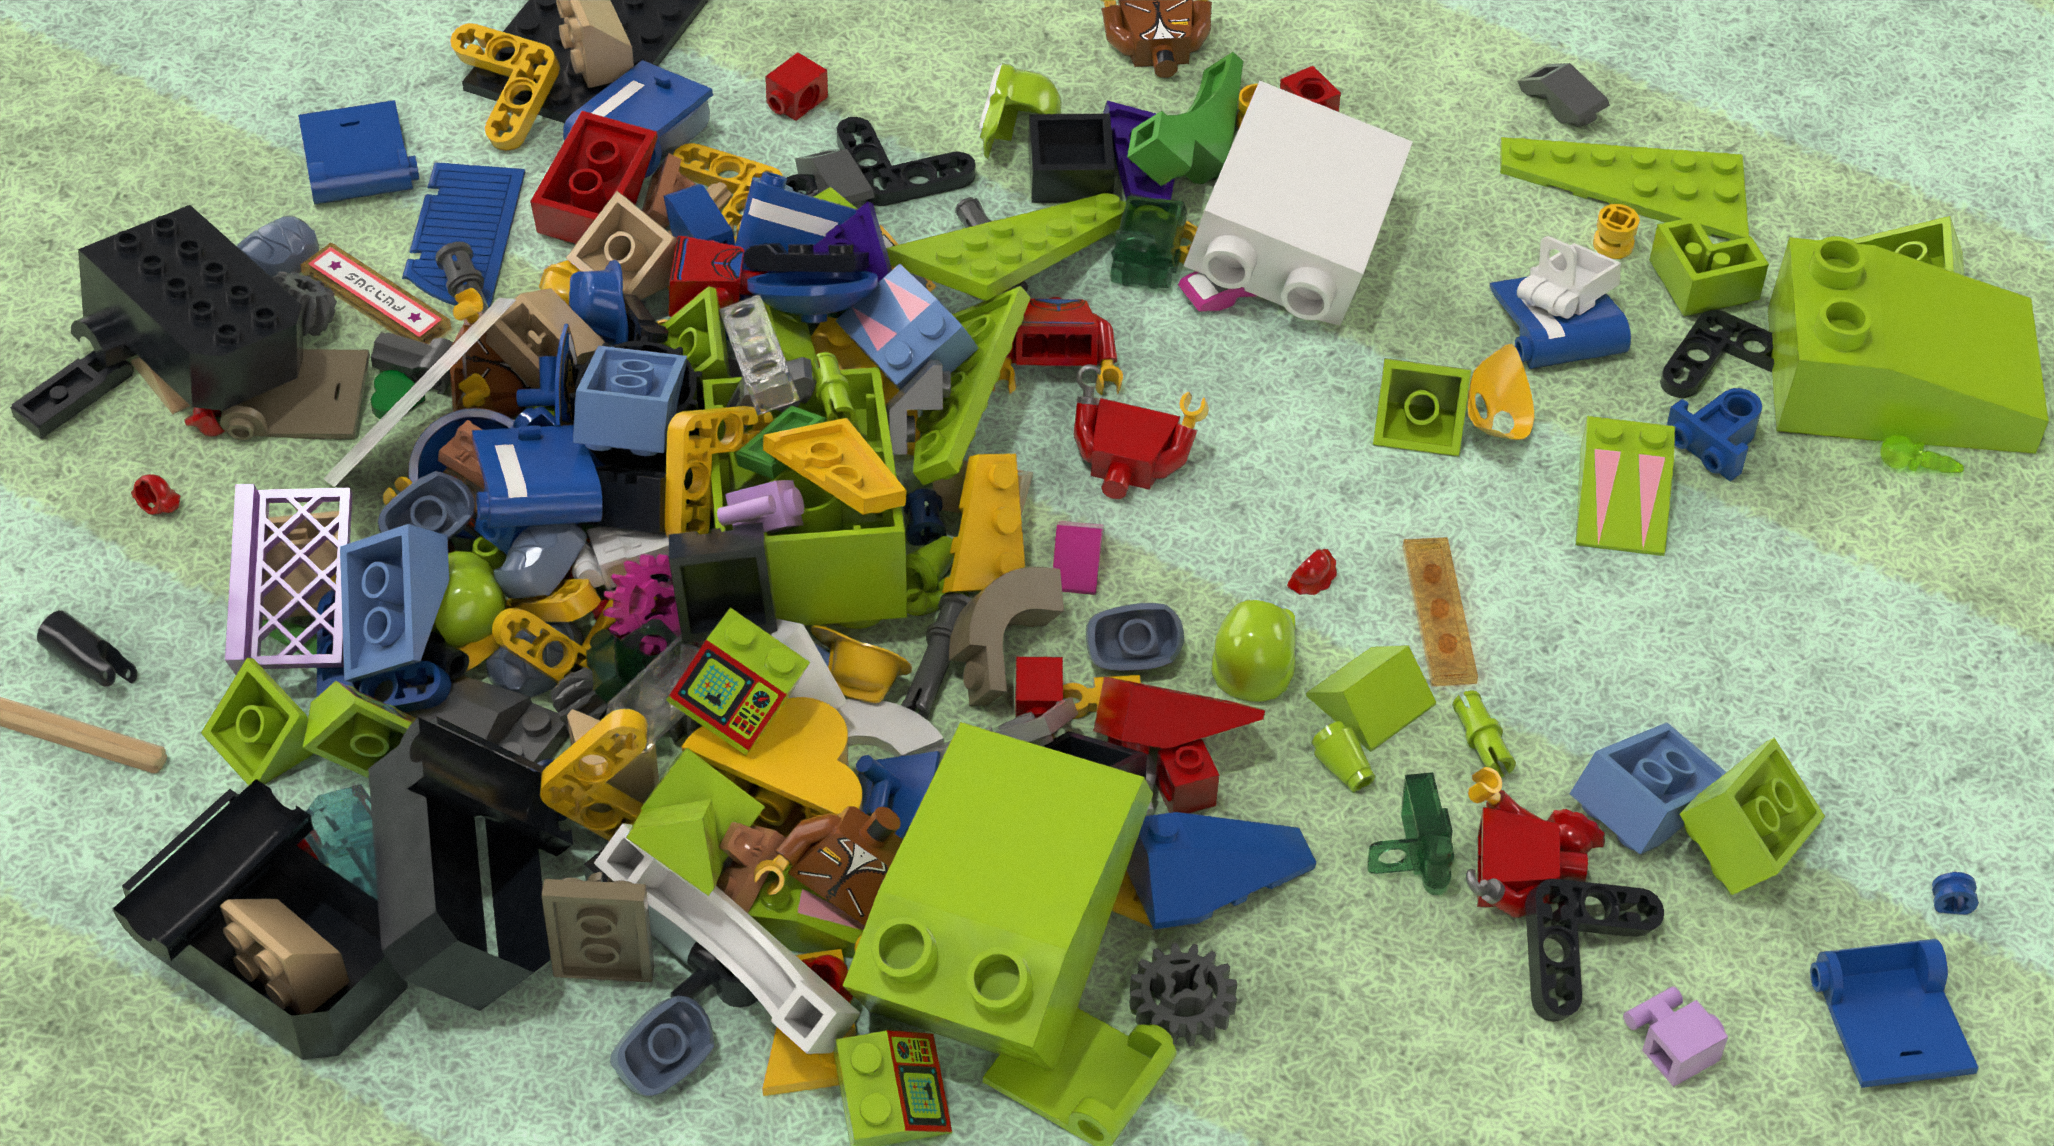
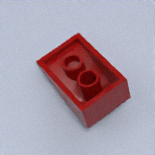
[530,111,658,244]
[1093,676,1265,755]

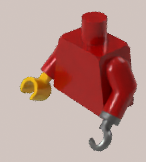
[1073,364,1209,499]
[1466,767,1588,918]

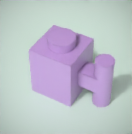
[717,480,804,535]
[1623,986,1728,1087]

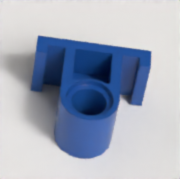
[1667,388,1762,482]

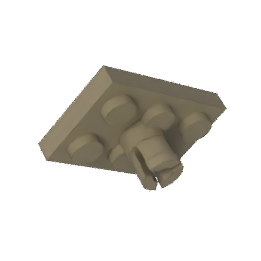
[542,872,655,982]

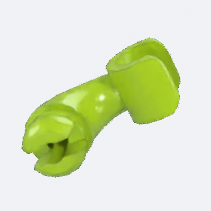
[907,575,969,616]

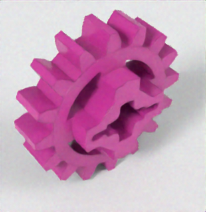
[603,554,684,655]

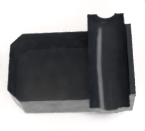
[70,205,303,411]
[368,716,573,1011]
[113,779,408,1060]

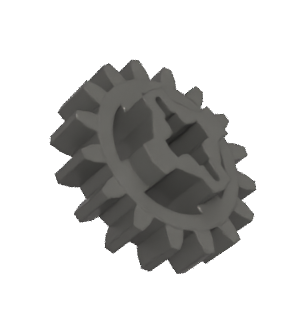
[1129,943,1237,1047]

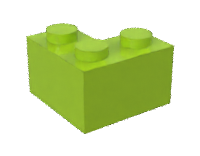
[1649,216,1769,317]

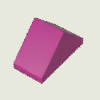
[1053,521,1104,595]

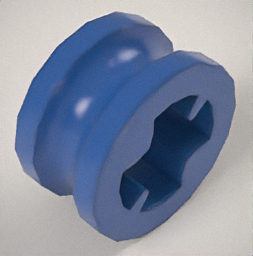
[1932,872,1979,915]

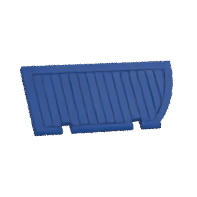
[402,162,525,307]

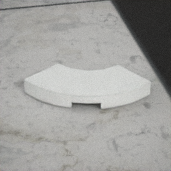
[836,699,944,757]

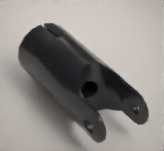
[37,610,137,687]

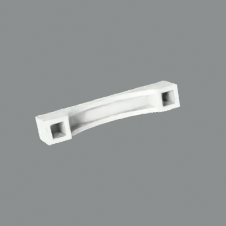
[594,823,861,1054]

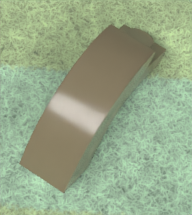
[949,567,1064,706]

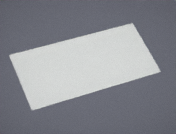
[324,298,516,487]

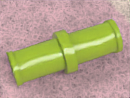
[811,352,856,424]
[1452,690,1516,778]

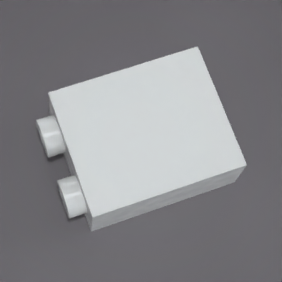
[1183,81,1413,326]

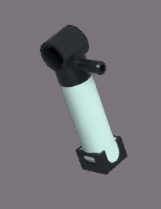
[584,846,758,1008]

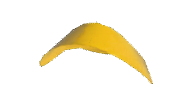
[1468,344,1534,440]

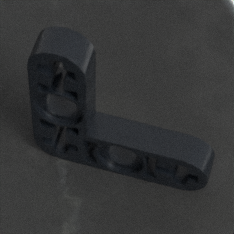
[837,117,976,206]
[1660,310,1774,398]
[1525,879,1664,1022]

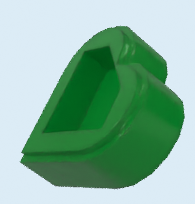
[370,370,425,419]

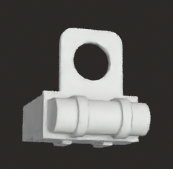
[1517,236,1621,319]
[572,526,669,600]

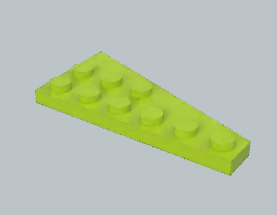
[1500,137,1749,240]
[886,193,1136,301]
[913,286,1031,485]

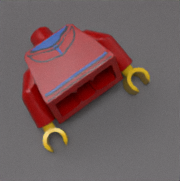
[657,236,768,325]
[992,297,1123,395]

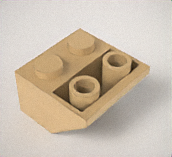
[556,0,634,88]
[486,288,605,389]
[263,511,339,620]
[220,899,350,1015]

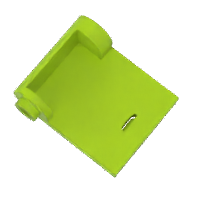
[983,1007,1177,1146]

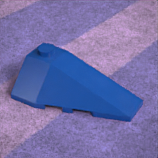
[1126,812,1317,930]

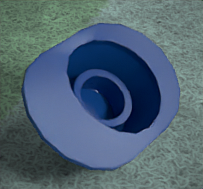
[569,260,628,346]

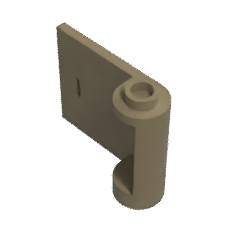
[220,349,370,440]

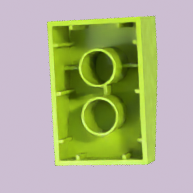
[1768,236,2049,454]
[703,367,907,629]
[843,722,1153,1071]

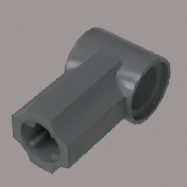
[371,332,453,395]

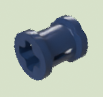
[903,488,946,546]

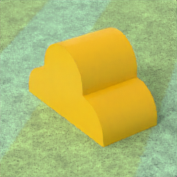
[681,697,863,837]

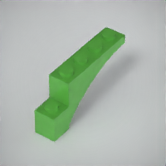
[1128,52,1243,186]

